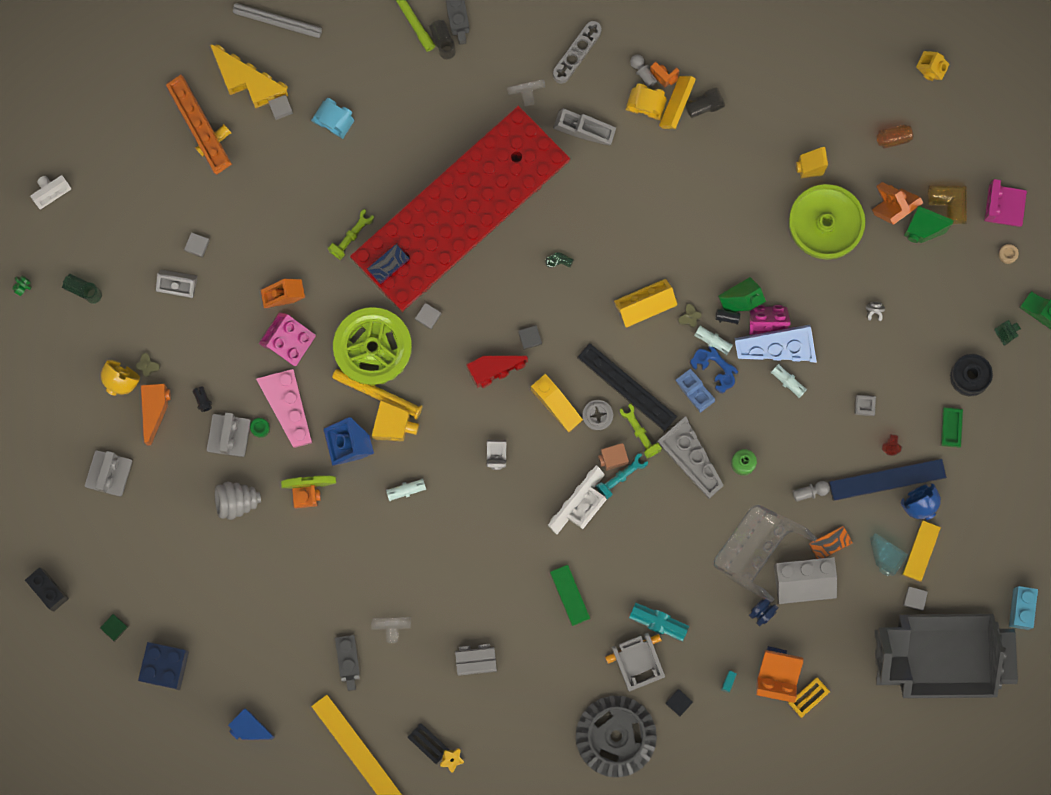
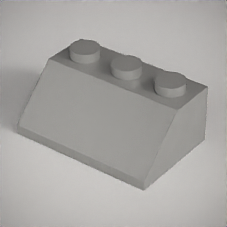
[774,557,837,604]

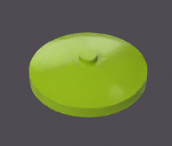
[789,184,865,260]

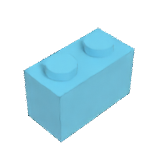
[1009,586,1038,630]

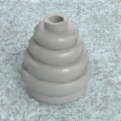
[215,482,261,520]

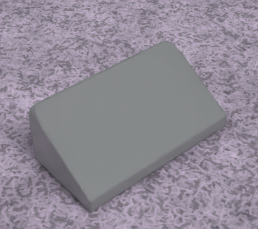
[156,270,197,298]

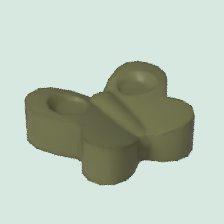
[678,304,701,328]
[136,353,160,377]

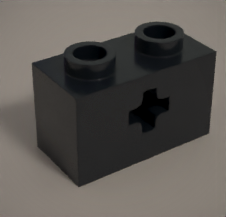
[25,567,69,611]

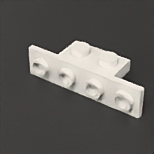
[548,465,607,534]

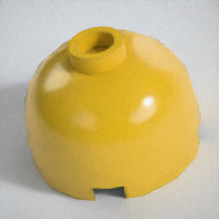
[101,360,140,396]

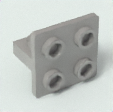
[207,413,251,457]
[85,450,133,497]

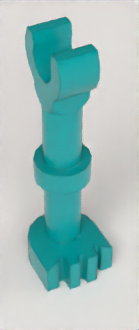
[596,453,648,499]

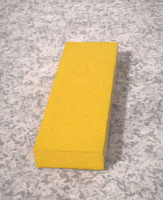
[659,76,696,129]
[902,521,941,582]

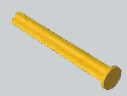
[332,369,423,420]

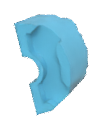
[311,98,354,139]

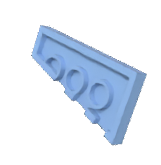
[734,325,817,362]

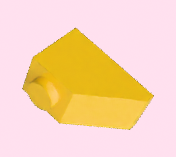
[796,147,828,178]

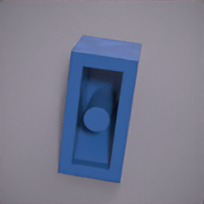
[228,708,274,740]

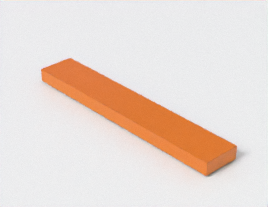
[166,74,232,174]

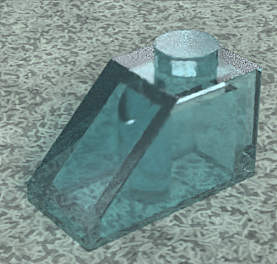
[870,533,908,576]

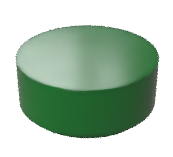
[250,418,270,438]

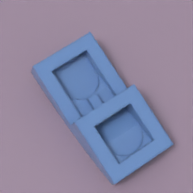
[676,369,715,413]

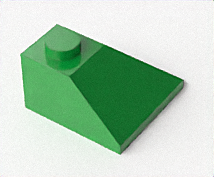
[904,206,954,243]

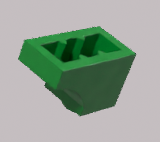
[1019,291,1051,330]

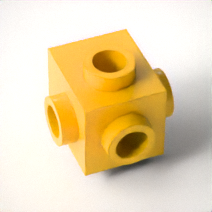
[916,51,950,81]

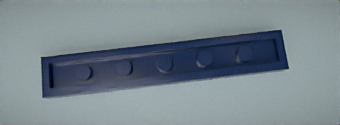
[829,459,947,501]

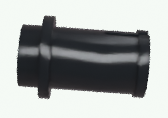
[715,308,740,325]
[192,386,212,412]

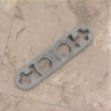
[553,21,601,84]

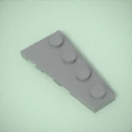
[657,416,724,499]

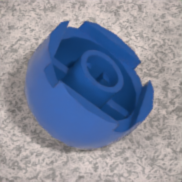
[900,484,941,520]

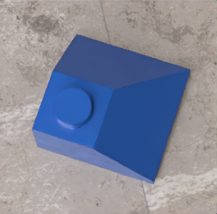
[324,417,374,466]

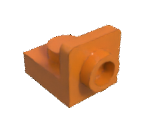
[650,62,679,88]
[292,485,321,509]

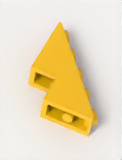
[210,44,288,108]

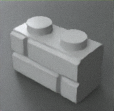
[455,644,497,676]

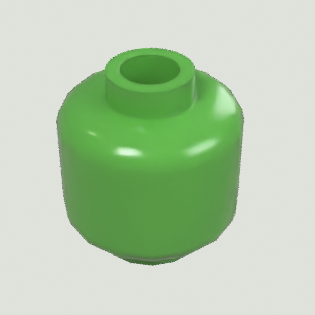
[731,449,757,476]

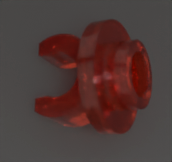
[882,434,902,456]

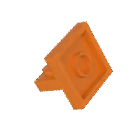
[872,182,923,225]

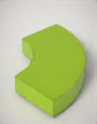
[281,476,336,489]

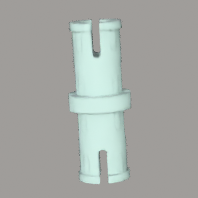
[694,325,733,355]
[771,364,807,398]
[386,478,426,501]

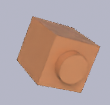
[598,443,629,471]

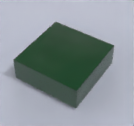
[100,614,128,642]

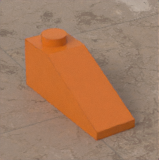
[141,384,171,446]

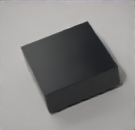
[665,689,693,717]

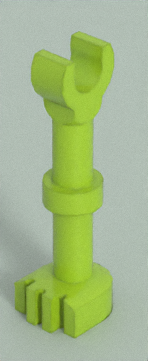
[328,209,374,260]
[620,404,662,458]

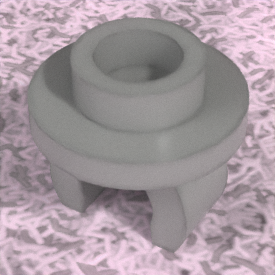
[866,302,885,321]

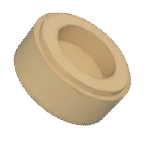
[998,244,1019,264]

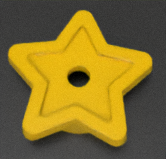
[440,748,464,773]

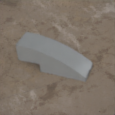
[553,108,616,146]

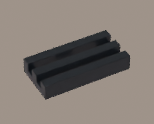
[407,723,449,764]

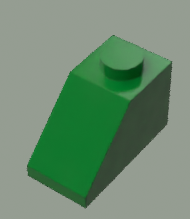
[718,277,766,311]

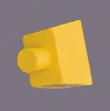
[372,401,419,441]

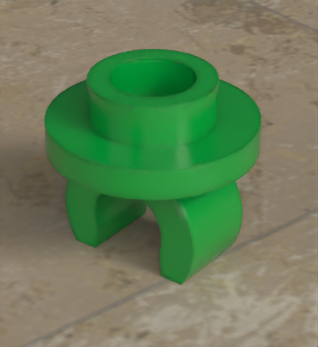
[12,276,32,296]

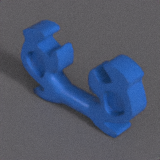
[690,346,738,393]

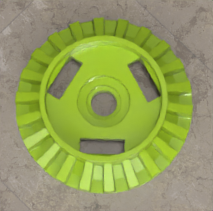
[333,307,412,386]

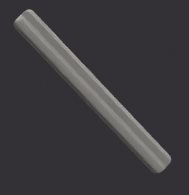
[233,3,322,38]

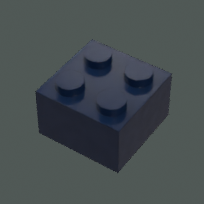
[138,642,189,690]

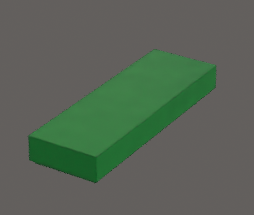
[550,565,590,626]

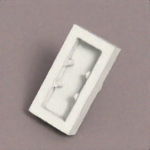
[30,175,71,210]

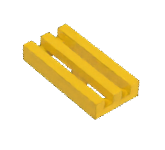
[788,677,830,718]

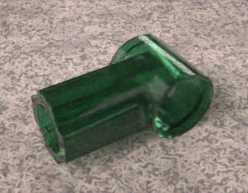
[62,273,102,304]

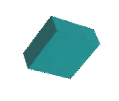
[721,671,737,693]

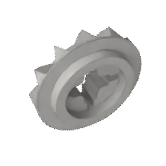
[583,400,613,431]

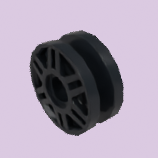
[950,354,993,397]

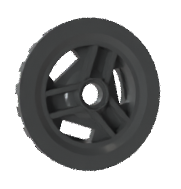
[576,696,657,777]

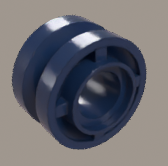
[748,597,779,627]

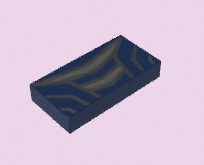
[367,244,409,284]

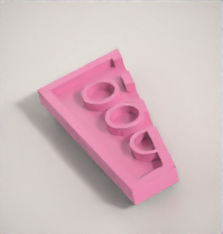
[256,369,312,448]

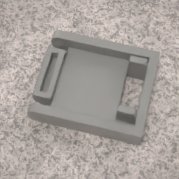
[612,633,665,692]

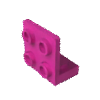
[984,179,1027,227]
[258,312,316,366]

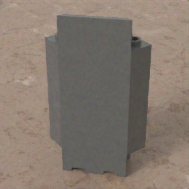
[874,614,1018,698]

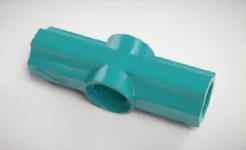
[629,603,689,642]

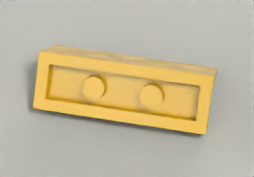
[614,279,677,327]

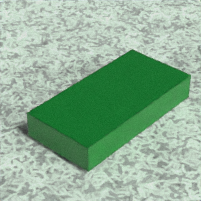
[941,407,963,448]

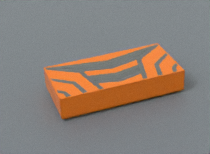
[809,526,853,559]

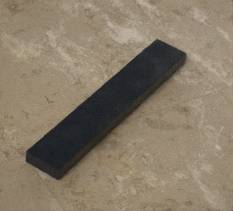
[577,343,677,432]

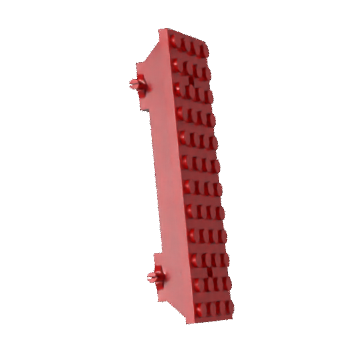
[350,105,570,312]

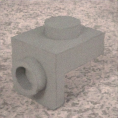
[487,439,506,470]

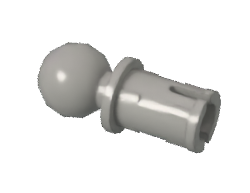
[630,54,657,88]
[793,481,830,502]

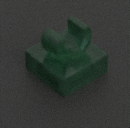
[994,320,1021,346]

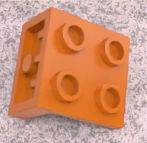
[756,650,803,703]

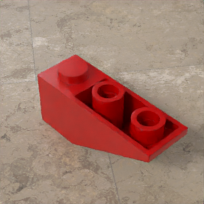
[466,356,528,388]

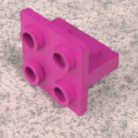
[749,305,790,336]

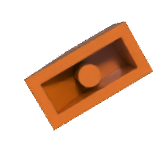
[261,279,305,308]

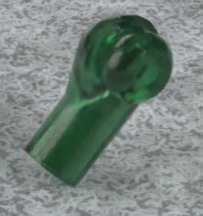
[545,252,574,268]

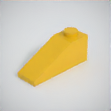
[531,374,583,433]

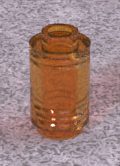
[877,124,913,149]

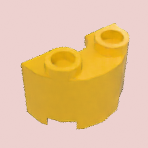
[625,83,667,121]

